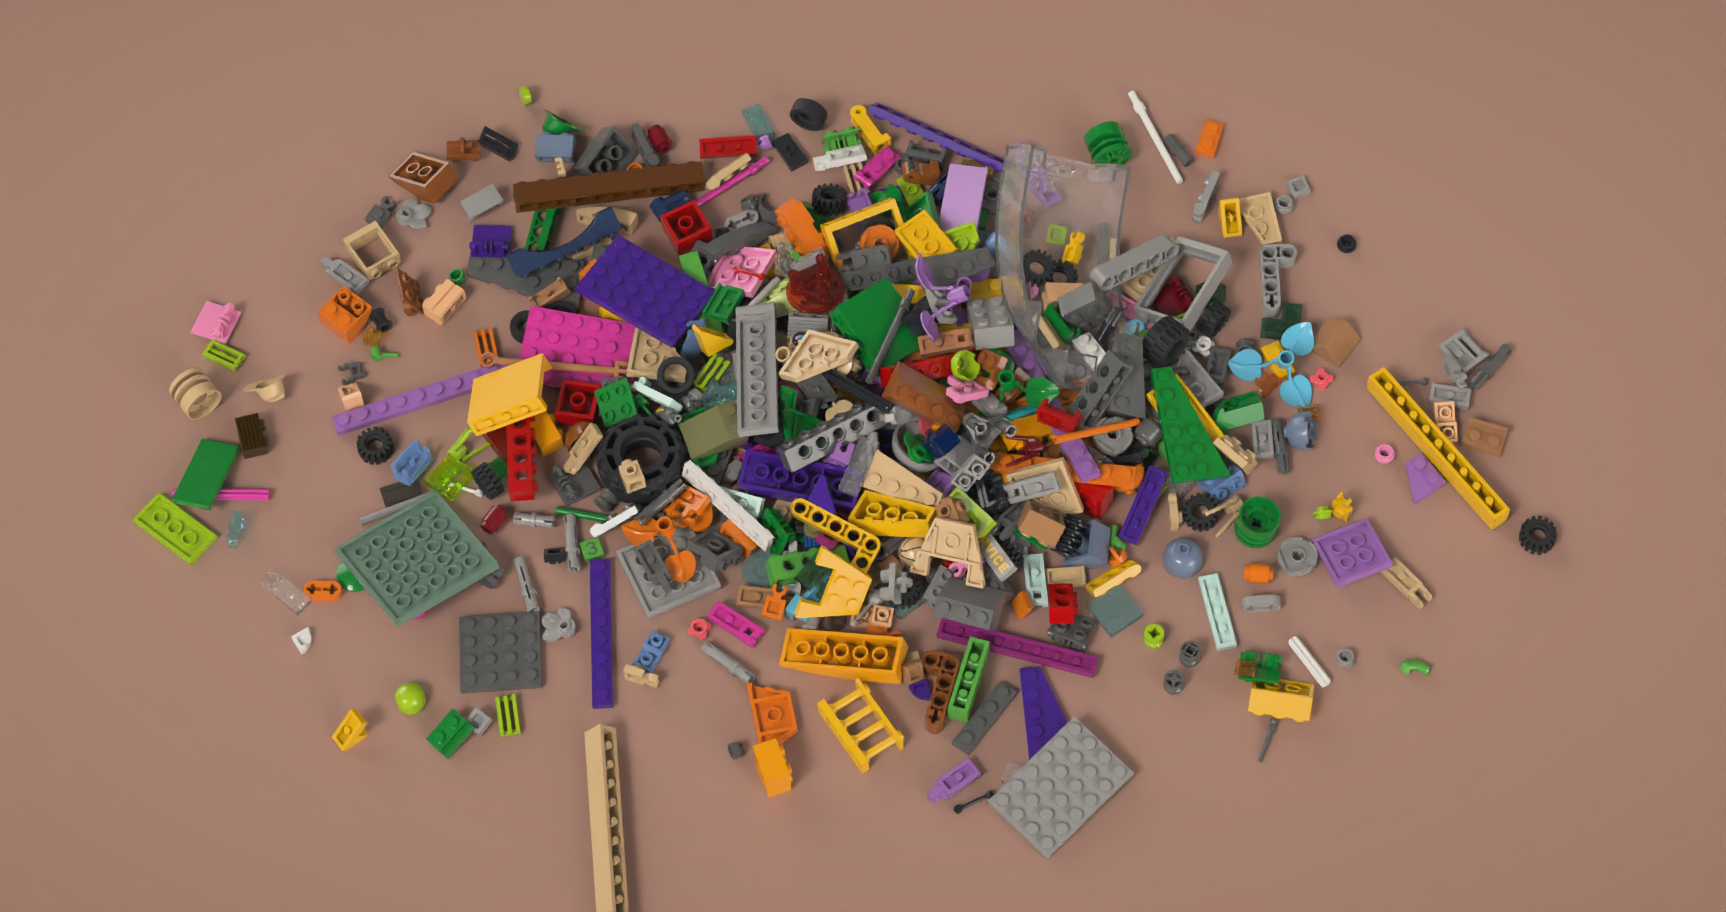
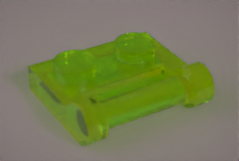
[424,455,473,501]

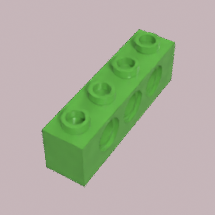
[765,545,850,588]
[948,637,990,723]

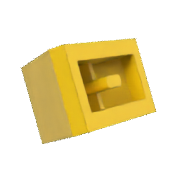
[1218,197,1242,238]
[692,324,734,357]

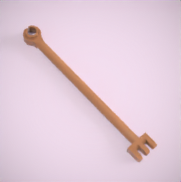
[480,352,628,380]

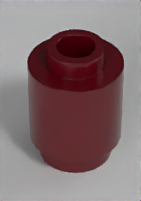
[647,124,673,153]
[480,505,508,535]

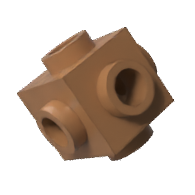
[935,496,969,522]

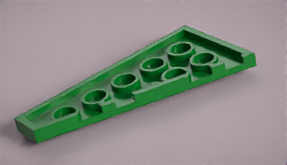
[1150,367,1231,484]

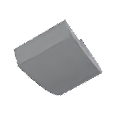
[925,288,958,324]
[949,453,991,493]

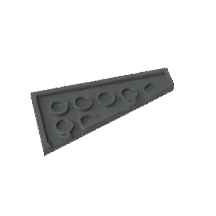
[467,257,584,313]

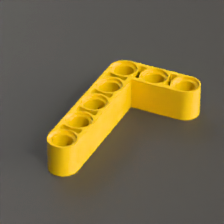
[791,498,880,574]

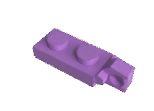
[927,758,981,804]

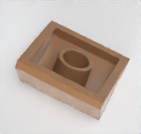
[1311,319,1361,368]

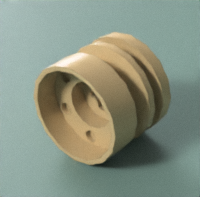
[169,368,222,420]

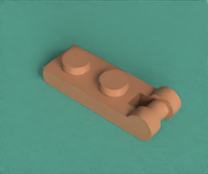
[918,328,975,358]

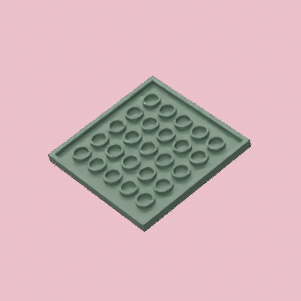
[334,490,499,628]

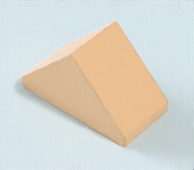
[338,382,365,411]

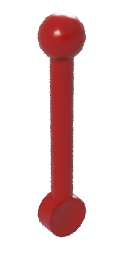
[733,265,766,280]

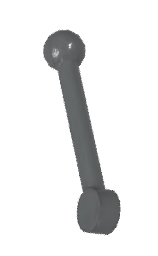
[1398,378,1428,386]

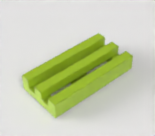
[202,339,246,372]
[693,354,731,394]
[495,694,521,737]

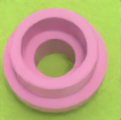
[1375,444,1395,464]

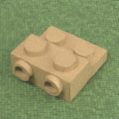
[1213,435,1258,475]

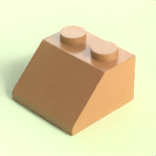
[1017,499,1066,547]

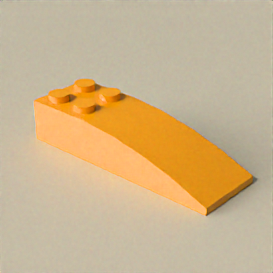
[779,628,909,684]

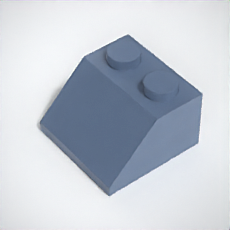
[1062,519,1110,569]

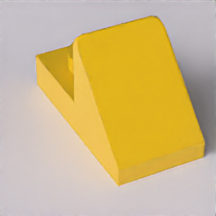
[332,708,369,752]

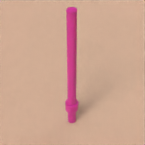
[695,156,770,207]

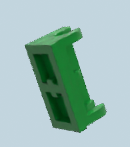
[1042,302,1081,345]

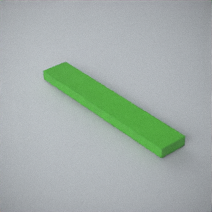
[679,251,729,354]

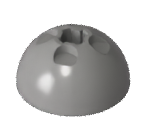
[892,420,944,473]

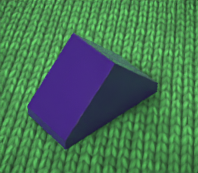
[807,475,837,516]

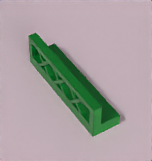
[524,208,560,251]

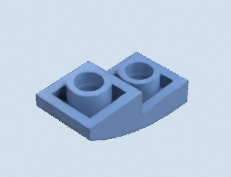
[633,631,670,673]

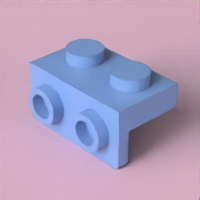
[1197,461,1246,504]

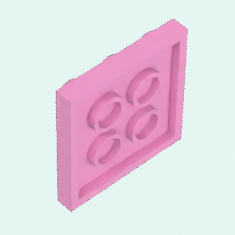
[707,246,778,298]

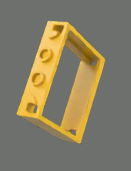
[820,198,912,280]

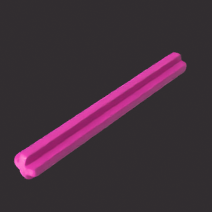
[172,488,270,500]

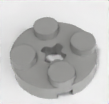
[1092,416,1133,457]
[1277,537,1318,577]

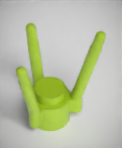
[447,427,497,463]

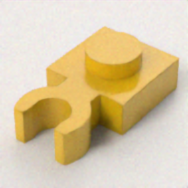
[1062,231,1085,265]
[1331,492,1353,522]

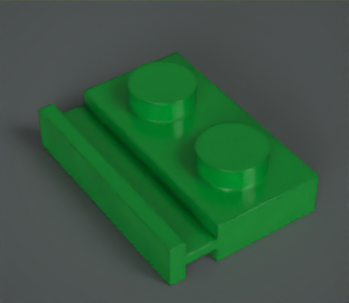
[702,283,745,324]
[426,708,475,759]

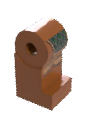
[902,160,940,186]

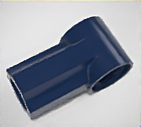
[649,189,690,222]

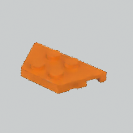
[746,682,798,745]

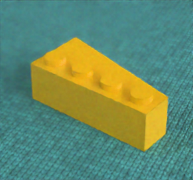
[848,490,937,538]

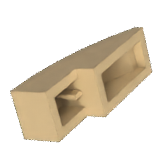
[576,207,639,235]

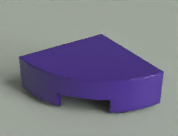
[908,679,932,701]

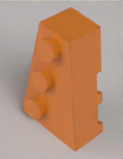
[774,198,830,260]

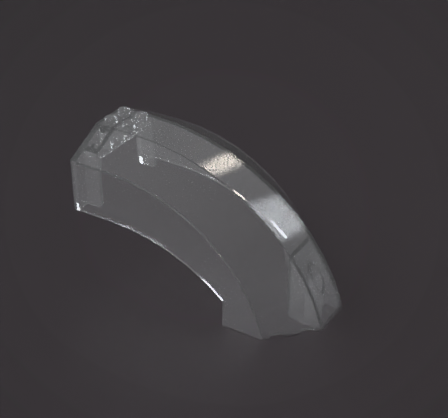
[995,144,1140,391]

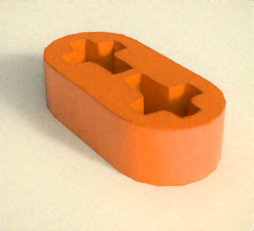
[303,581,343,601]

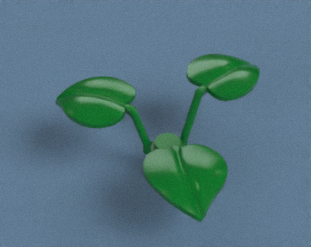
[976,348,1060,418]

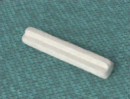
[1288,636,1331,687]

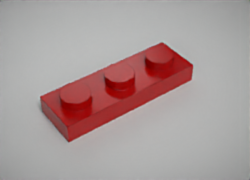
[699,135,757,159]

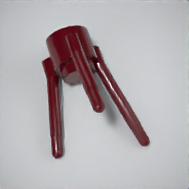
[1005,436,1043,468]

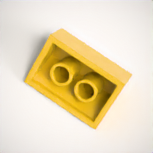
[1248,679,1314,722]

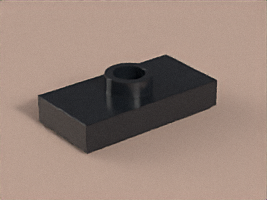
[772,133,808,172]

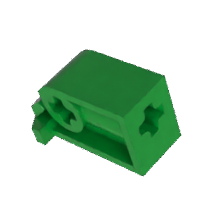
[1212,391,1265,435]

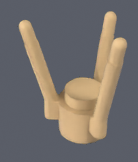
[1202,495,1243,538]

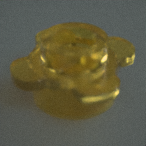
[363,327,383,347]

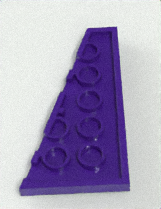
[1019,667,1067,760]

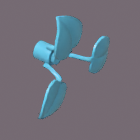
[1228,322,1314,409]

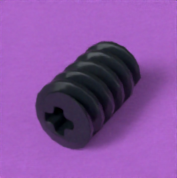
[1049,513,1087,558]

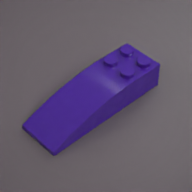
[738,449,864,514]

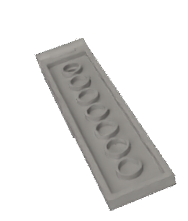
[736,302,779,437]

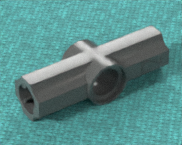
[850,536,905,568]

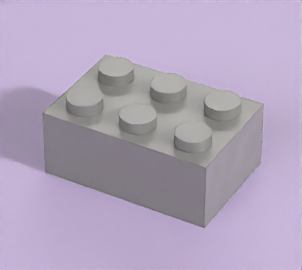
[967,297,1015,350]

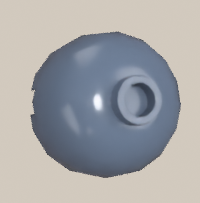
[1284,411,1317,451]
[1163,538,1203,579]

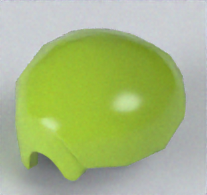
[951,350,981,381]
[395,682,427,715]

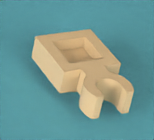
[1168,493,1182,531]
[623,664,659,688]

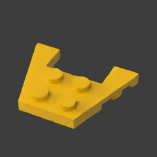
[794,545,872,618]

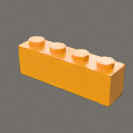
[1000,404,1070,451]
[524,411,565,457]

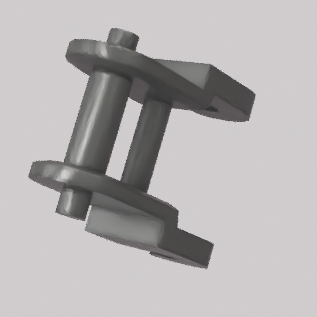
[338,362,366,385]

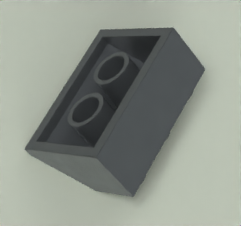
[571,126,639,175]
[933,577,1006,631]

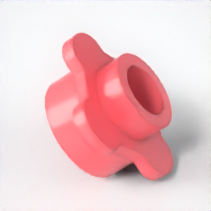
[1310,368,1333,390]
[688,618,711,640]

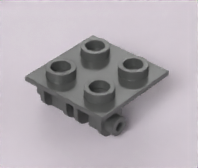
[548,462,601,507]
[1047,614,1099,651]

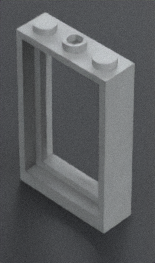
[1134,236,1233,332]

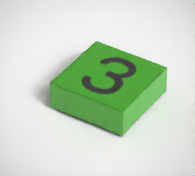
[579,537,605,563]

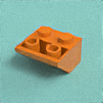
[318,286,373,344]

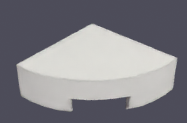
[291,627,312,655]

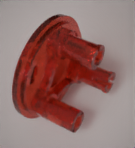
[786,253,844,314]

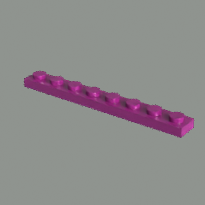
[937,618,1099,678]

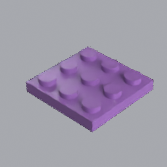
[1312,518,1392,588]

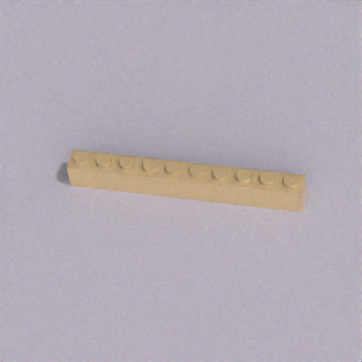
[584,724,629,912]

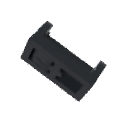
[975,469,1010,516]

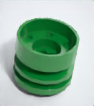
[1084,121,1132,171]
[1234,496,1281,549]

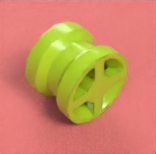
[1144,624,1164,649]

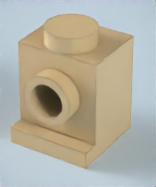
[618,459,646,493]

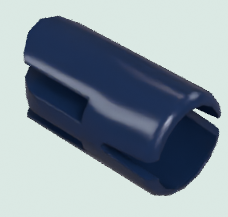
[928,171,948,206]

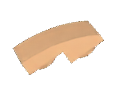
[1433,400,1458,442]
[850,605,894,628]

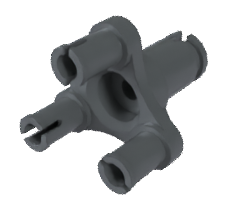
[960,410,1017,463]

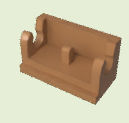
[528,276,572,308]

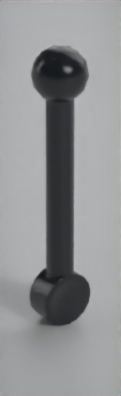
[954,791,994,814]

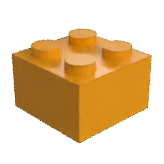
[753,738,793,798]

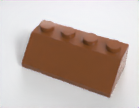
[882,361,965,433]

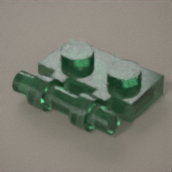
[794,548,833,600]

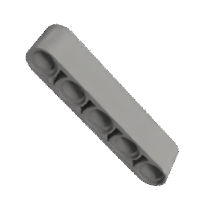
[1090,234,1179,291]

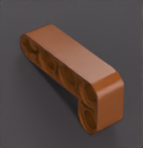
[922,650,960,734]

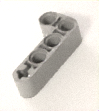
[1259,244,1297,319]

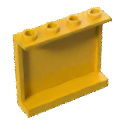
[467,353,552,436]

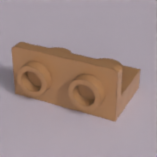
[1461,417,1508,458]

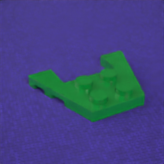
[778,385,835,460]

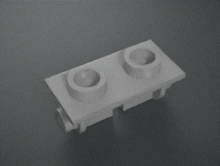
[923,564,956,607]

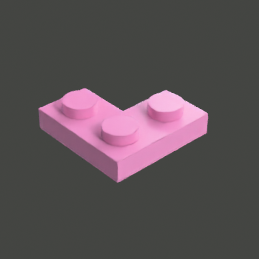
[946,375,989,404]

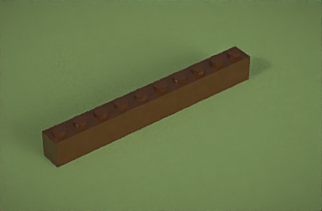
[513,161,706,213]

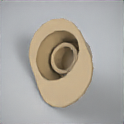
[243,375,285,402]

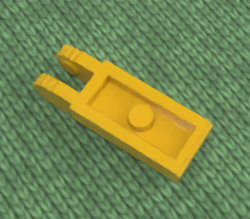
[1085,559,1142,597]

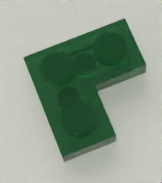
[1260,303,1302,340]

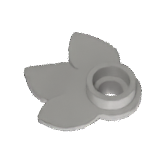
[396,198,433,229]
[540,607,576,642]

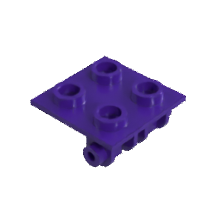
[469,225,512,258]

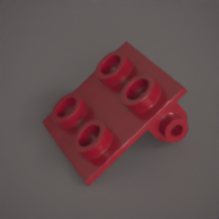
[1153,276,1194,317]

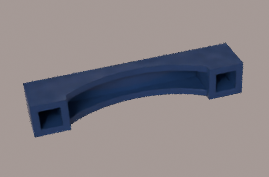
[506,207,622,278]

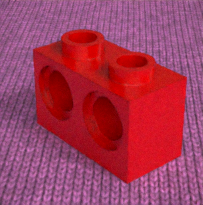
[1048,584,1078,624]

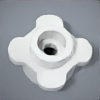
[1192,336,1215,357]

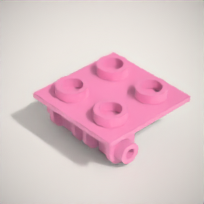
[190,301,242,344]

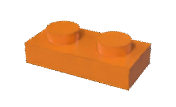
[1195,119,1224,159]

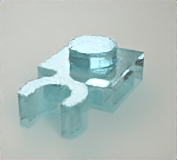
[226,510,246,548]

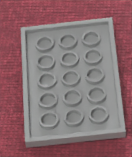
[988,716,1134,860]

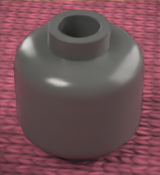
[1135,417,1162,447]

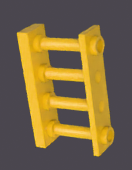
[817,678,904,774]

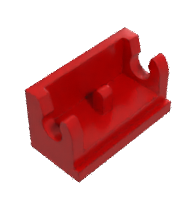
[1037,398,1083,433]

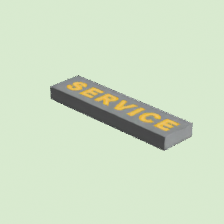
[978,532,1018,582]

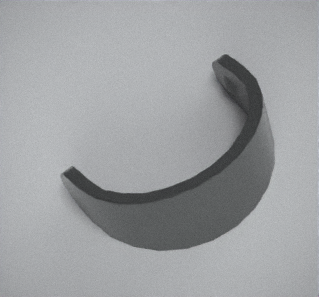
[757,194,778,225]

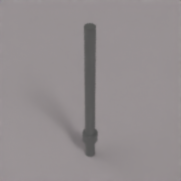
[865,288,915,384]

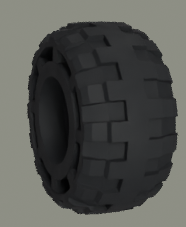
[596,414,688,506]

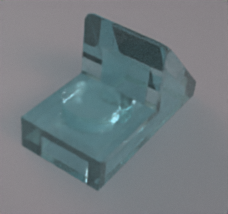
[702,377,737,411]

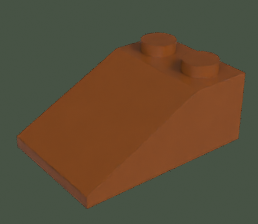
[389,152,459,204]

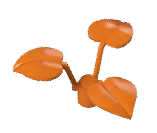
[622,502,713,583]

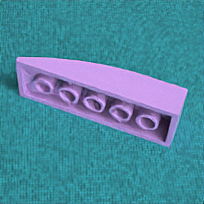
[940,164,988,232]

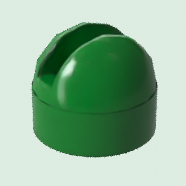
[449,268,465,285]

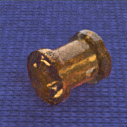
[1297,404,1319,422]

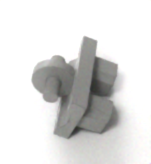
[879,563,913,605]

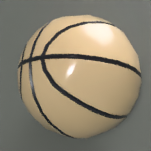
[898,537,933,569]

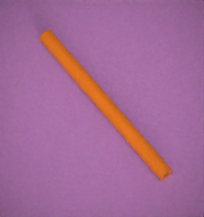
[1053,418,1140,444]

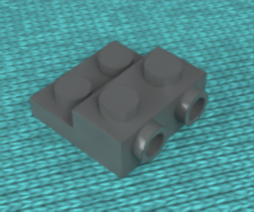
[686,528,743,572]

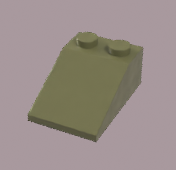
[679,400,748,461]

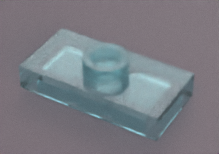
[742,104,774,142]

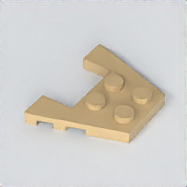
[909,516,986,589]

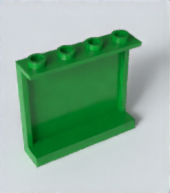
[829,277,928,378]

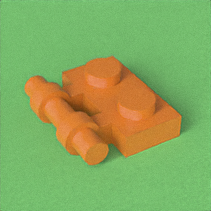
[662,483,711,526]

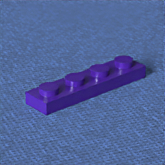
[1118,465,1168,546]

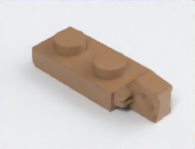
[736,585,793,609]

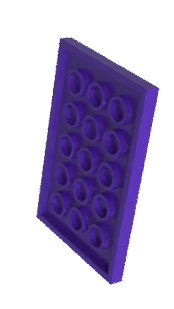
[575,235,715,348]

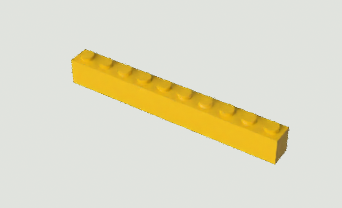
[1367,367,1510,530]

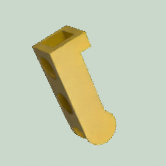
[850,105,892,156]

